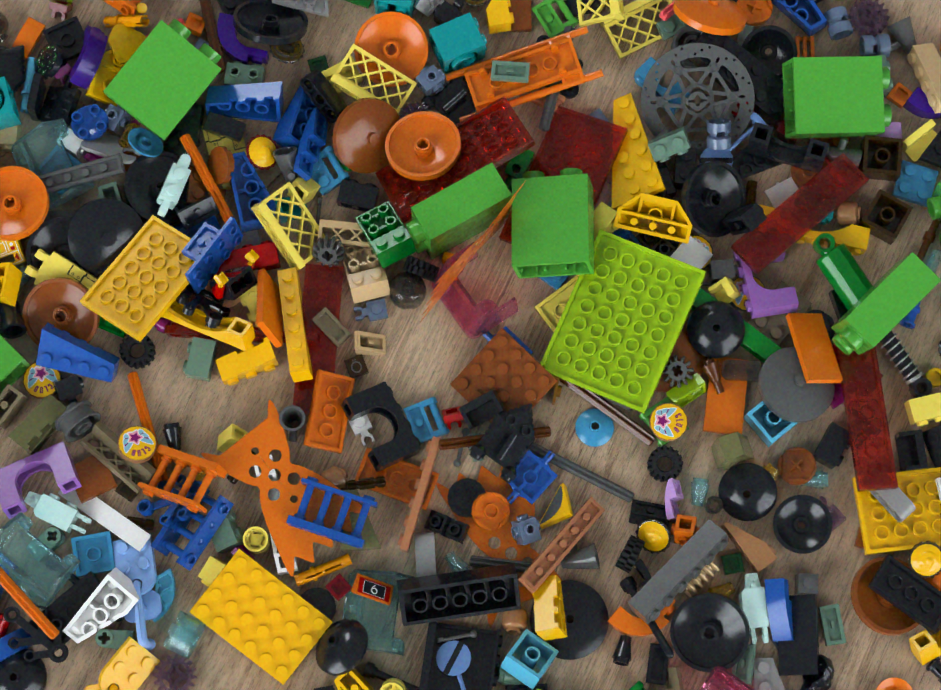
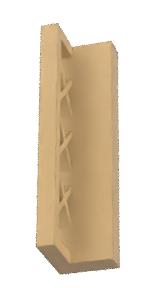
[317,219,371,248]

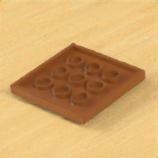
[450,328,558,424]

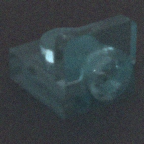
[925,249,941,273]

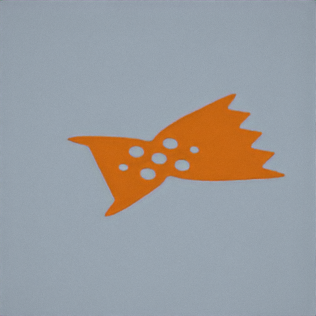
[420,181,526,322]
[201,400,370,577]
[436,466,563,627]

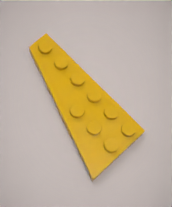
[611,93,666,211]

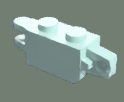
[156,153,191,217]
[24,491,92,535]
[738,573,769,644]

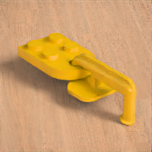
[85,3,147,107]
[84,636,160,690]

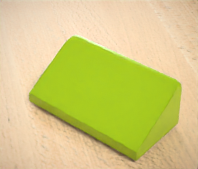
[666,373,707,408]

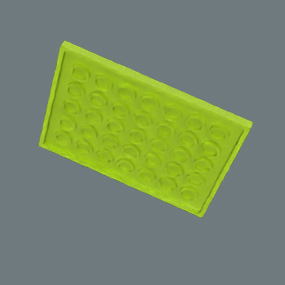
[540,229,706,414]

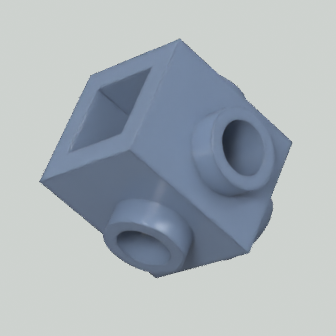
[416,65,446,96]
[105,104,132,136]
[511,514,542,545]

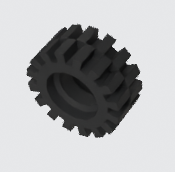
[403,255,440,282]
[119,335,156,369]
[647,446,683,482]
[615,535,645,573]

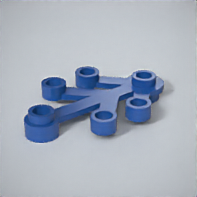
[137,474,208,527]

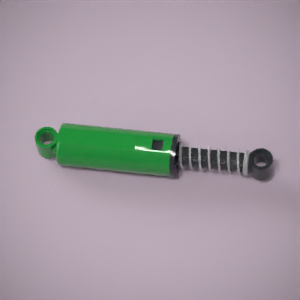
[813,233,932,398]

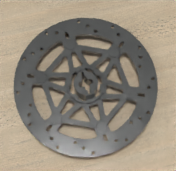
[641,43,755,155]

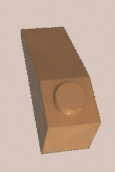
[721,521,778,573]

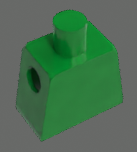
[504,144,536,190]

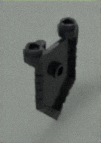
[0,45,25,93]
[419,75,477,134]
[469,403,535,483]

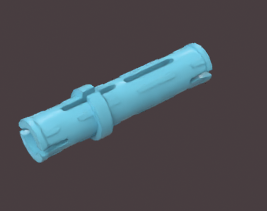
[20,57,36,114]

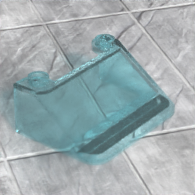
[12,119,95,211]
[0,512,81,609]
[342,569,415,656]

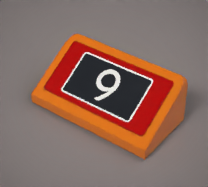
[351,573,394,606]

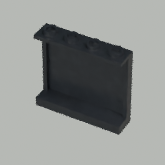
[419,622,503,690]

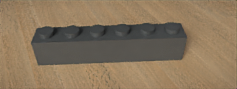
[628,519,729,625]

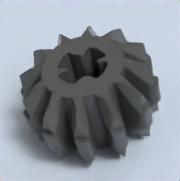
[312,235,345,268]
[662,355,694,388]

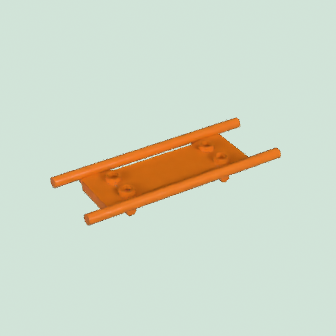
[445,26,604,125]

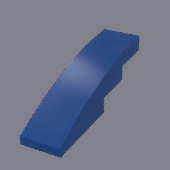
[293,107,328,181]

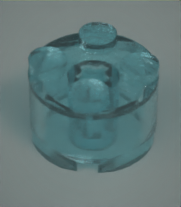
[163,611,206,658]

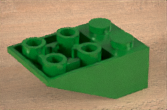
[355,201,417,268]

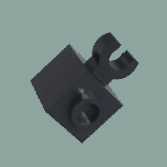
[433,0,465,25]
[52,374,84,404]

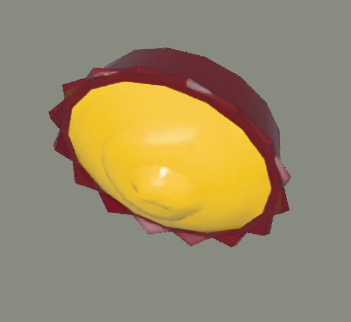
[246,134,279,170]

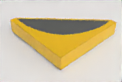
[540,483,573,530]

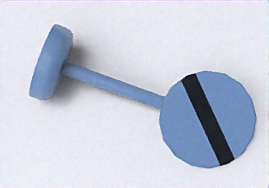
[699,111,768,166]
[436,640,471,690]

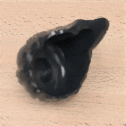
[800,654,835,690]

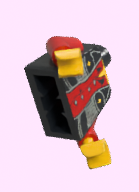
[210,249,259,300]

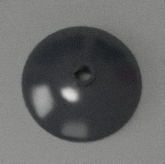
[742,25,797,78]
[687,301,745,359]
[718,463,777,521]
[773,495,832,554]
[315,619,368,676]
[0,649,47,690]

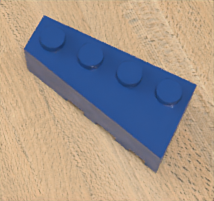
[771,0,827,37]
[205,81,284,122]
[36,323,120,383]

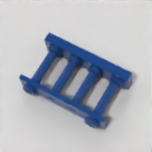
[286,476,378,550]
[150,480,234,571]

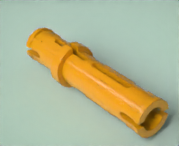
[103,14,149,28]
[293,553,353,587]

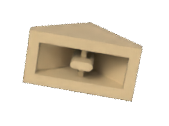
[354,331,386,356]

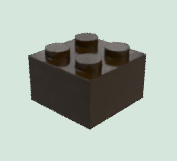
[858,135,903,182]
[858,189,913,245]

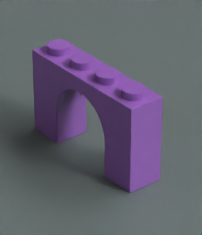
[733,236,799,319]
[0,441,82,519]

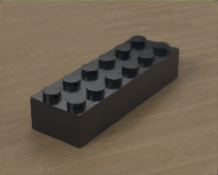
[688,31,784,125]
[397,563,521,626]

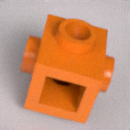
[671,514,700,546]

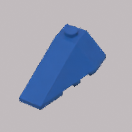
[273,74,316,150]
[230,151,276,233]

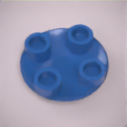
[71,104,109,141]

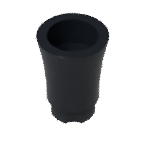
[0,298,27,339]

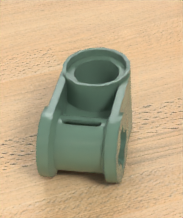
[27,527,66,563]
[95,629,135,650]

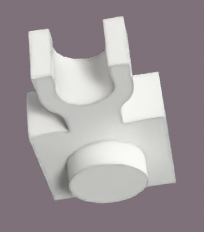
[348,415,375,447]

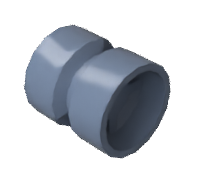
[823,6,854,40]
[859,34,891,58]
[707,118,731,150]

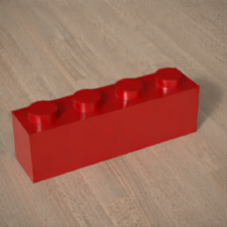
[210,240,281,280]

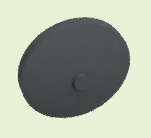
[758,347,835,423]

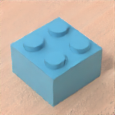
[744,401,798,447]
[500,629,559,690]

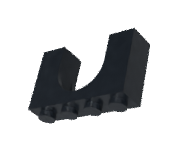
[747,122,829,174]
[341,382,421,472]

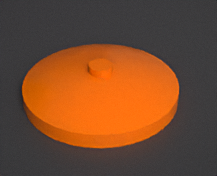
[673,0,747,36]
[354,11,429,87]
[385,111,462,181]
[0,166,49,241]

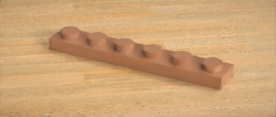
[398,436,441,553]
[518,496,605,593]

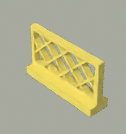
[576,0,625,27]
[600,0,673,59]
[330,43,417,114]
[251,181,325,270]

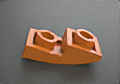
[12,17,46,59]

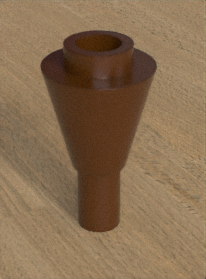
[701,358,724,394]

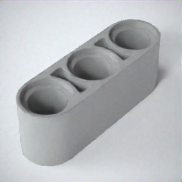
[862,467,916,522]
[414,532,437,577]

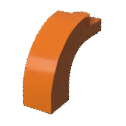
[607,600,676,637]

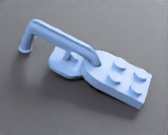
[112,533,162,650]

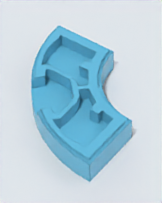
[152,568,176,623]

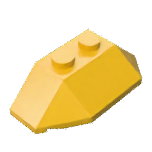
[613,192,693,244]

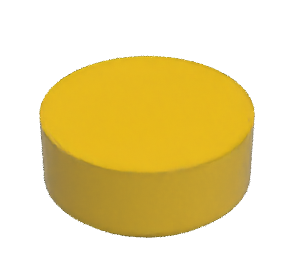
[924,368,941,388]

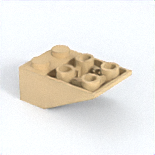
[343,241,391,304]

